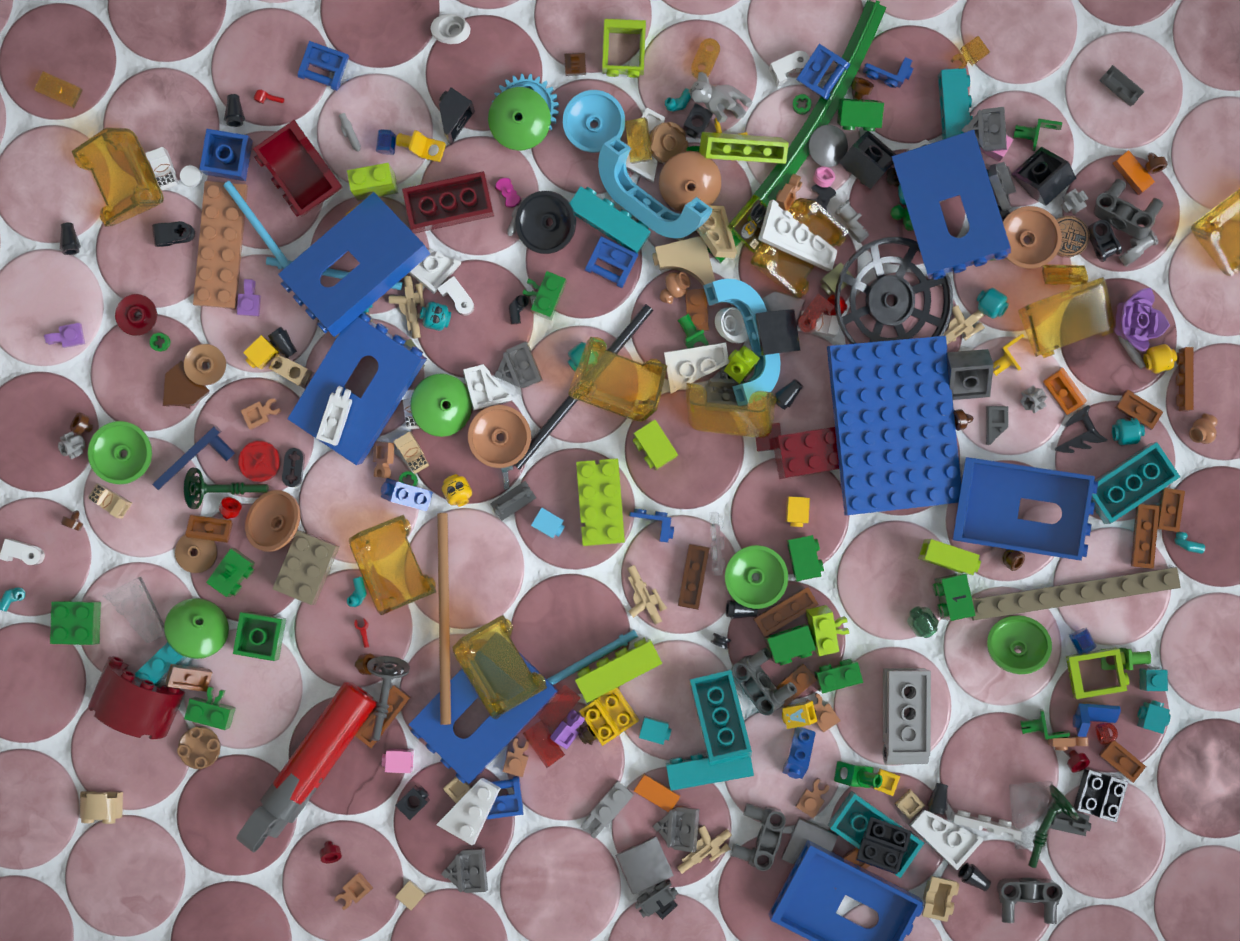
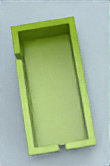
[576,459,625,546]
[575,637,663,703]

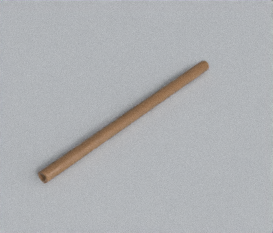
[437,513,451,725]

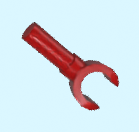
[254,89,285,104]
[354,618,369,648]

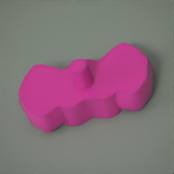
[495,178,521,208]

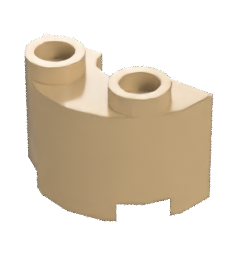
[80,791,123,824]
[922,876,959,922]

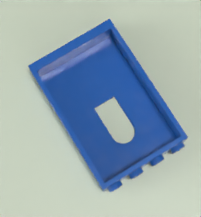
[892,130,1011,280]
[278,192,430,337]
[288,312,427,465]
[953,457,1098,561]
[408,632,559,784]
[768,840,923,941]

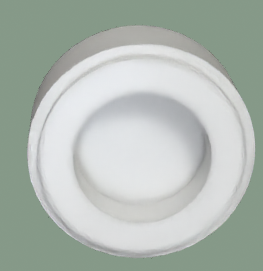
[180,165,202,187]

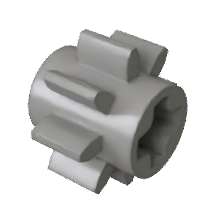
[1061,188,1088,215]
[1020,385,1048,413]
[58,432,85,459]

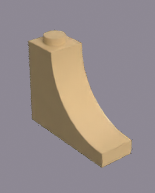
[652,236,715,286]

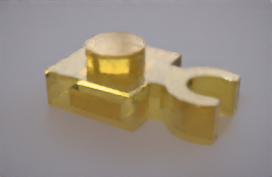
[951,36,990,69]

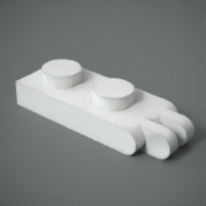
[316,386,352,446]

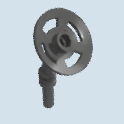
[367,656,410,741]

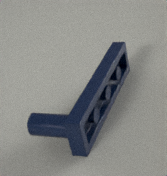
[152,426,235,490]

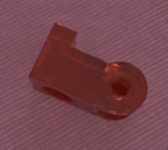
[798,294,835,334]

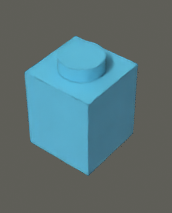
[531,508,565,538]

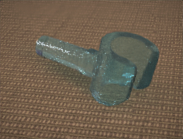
[501,465,514,490]

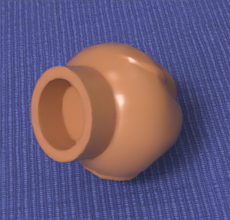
[660,272,691,304]
[1189,413,1218,444]

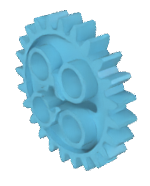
[492,74,559,131]

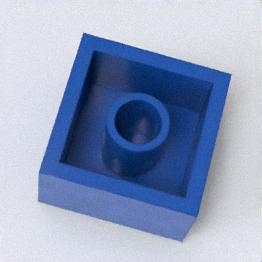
[199,129,253,181]

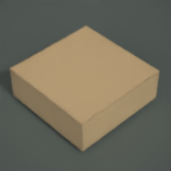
[443,777,472,804]
[895,789,925,820]
[395,880,426,910]

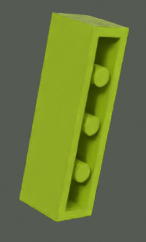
[699,132,789,164]

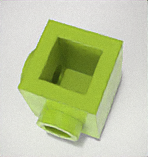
[724,345,761,384]

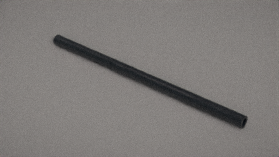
[514,304,654,470]

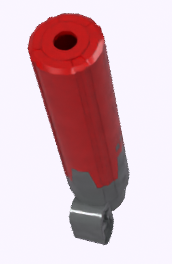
[236,681,377,853]

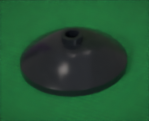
[515,191,576,254]

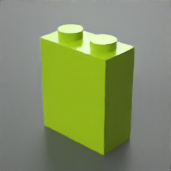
[347,163,398,201]

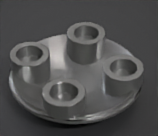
[807,125,848,167]

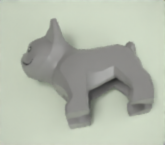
[689,72,753,123]

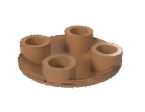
[177,727,221,769]

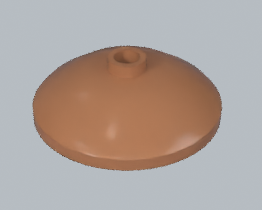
[659,151,721,212]
[1003,206,1062,269]
[468,405,531,468]
[245,490,300,552]

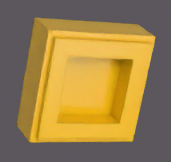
[872,768,900,796]

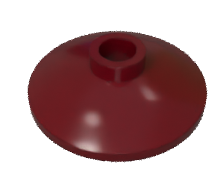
[115,294,158,336]

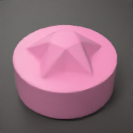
[813,166,835,187]

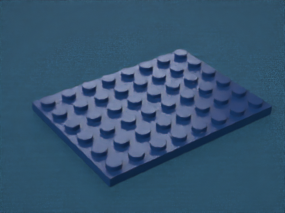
[827,336,961,516]

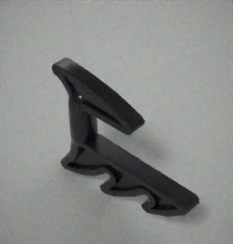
[1055,405,1107,453]

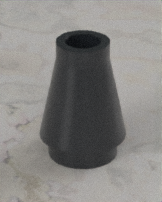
[224,94,245,127]
[60,222,81,255]
[268,327,297,358]
[773,379,803,410]
[726,599,758,619]
[927,783,948,815]
[958,863,991,891]

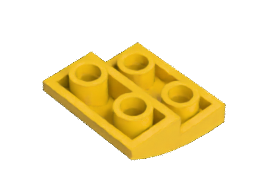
[579,687,639,746]

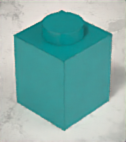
[1139,668,1168,691]
[639,716,672,745]

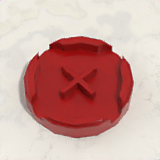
[238,441,281,482]

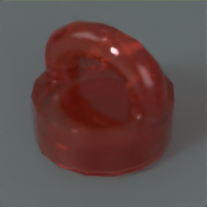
[1095,723,1118,745]

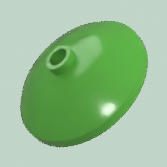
[488,87,551,151]
[410,374,472,437]
[88,421,152,484]
[725,545,788,609]
[164,598,229,659]
[987,616,1052,674]

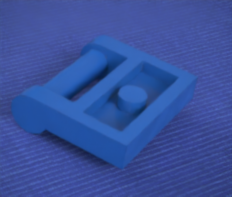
[297,41,349,91]
[796,43,850,100]
[585,236,638,288]
[477,776,524,819]

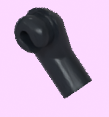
[509,295,529,325]

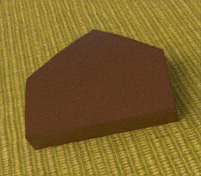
[163,360,210,409]

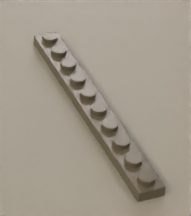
[972,567,1181,620]

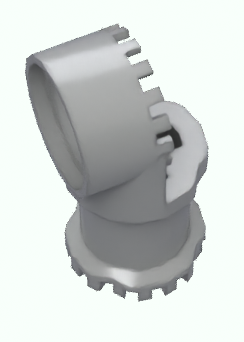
[834,200,869,243]
[1119,230,1159,267]

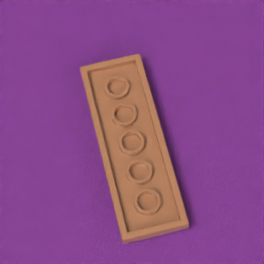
[193,181,248,309]

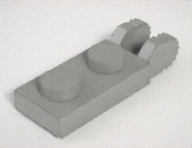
[581,781,634,838]

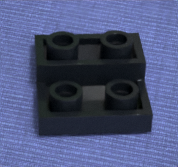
[755,309,801,356]
[1073,769,1128,822]
[856,817,912,874]

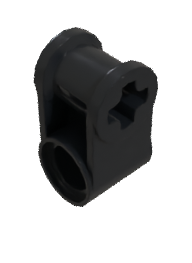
[1088,220,1122,262]
[152,221,195,247]

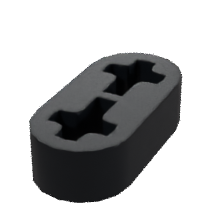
[282,448,305,488]

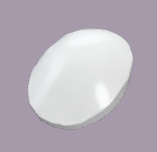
[430,14,471,44]
[715,307,749,344]

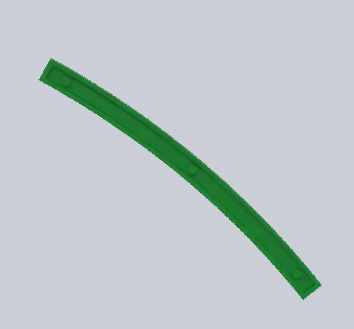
[707,0,887,264]

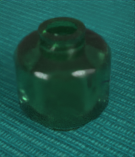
[907,606,939,638]

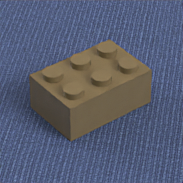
[273,530,340,605]

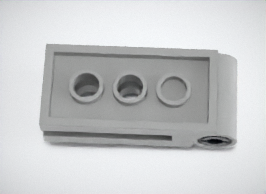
[883,668,931,765]

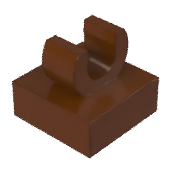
[564,53,586,76]

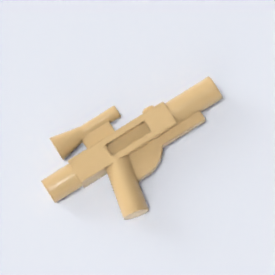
[389,276,424,339]
[943,305,985,345]
[627,565,667,625]
[677,825,732,874]

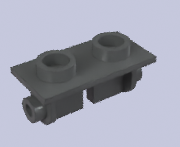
[1099,65,1145,107]
[490,481,536,521]
[1047,806,1091,836]
[635,880,679,918]

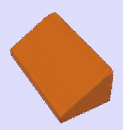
[1112,150,1155,195]
[1043,367,1087,415]
[634,773,681,812]

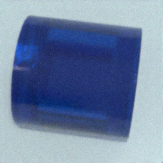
[376,129,397,155]
[1069,627,1097,653]

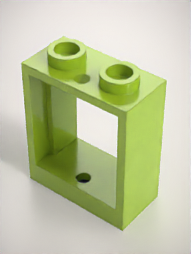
[602,19,646,78]
[918,539,981,575]
[1066,648,1129,699]

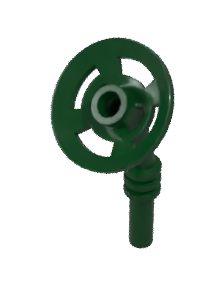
[184,467,269,510]
[1028,784,1079,868]

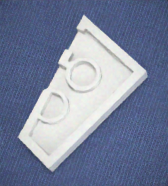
[626,108,665,183]
[409,250,461,294]
[664,342,729,394]
[437,778,501,845]
[909,810,984,870]
[950,810,1022,840]

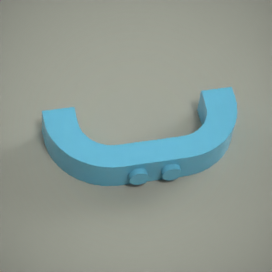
[598,136,713,238]
[703,279,781,407]

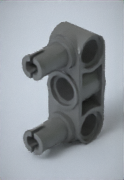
[1094,179,1163,239]
[732,648,797,715]
[730,803,786,871]
[997,878,1063,924]

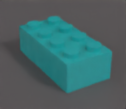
[1091,442,1181,524]
[690,670,752,766]
[828,790,924,878]

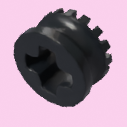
[710,633,731,649]

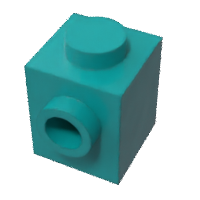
[1137,700,1171,734]

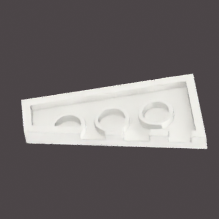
[758,200,837,271]

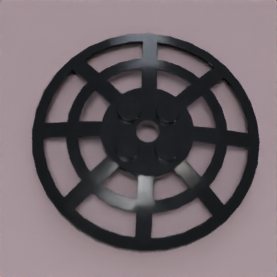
[834,237,953,344]

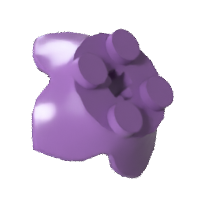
[1115,288,1170,352]

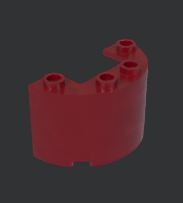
[253,120,343,217]
[88,656,186,739]

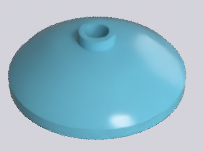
[563,90,625,153]

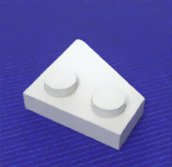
[463,364,513,411]

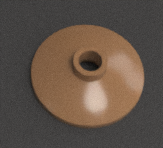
[184,344,226,386]
[175,534,217,573]

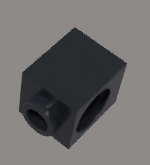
[683,103,713,139]
[395,785,430,820]

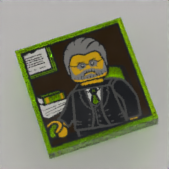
[728,195,767,253]

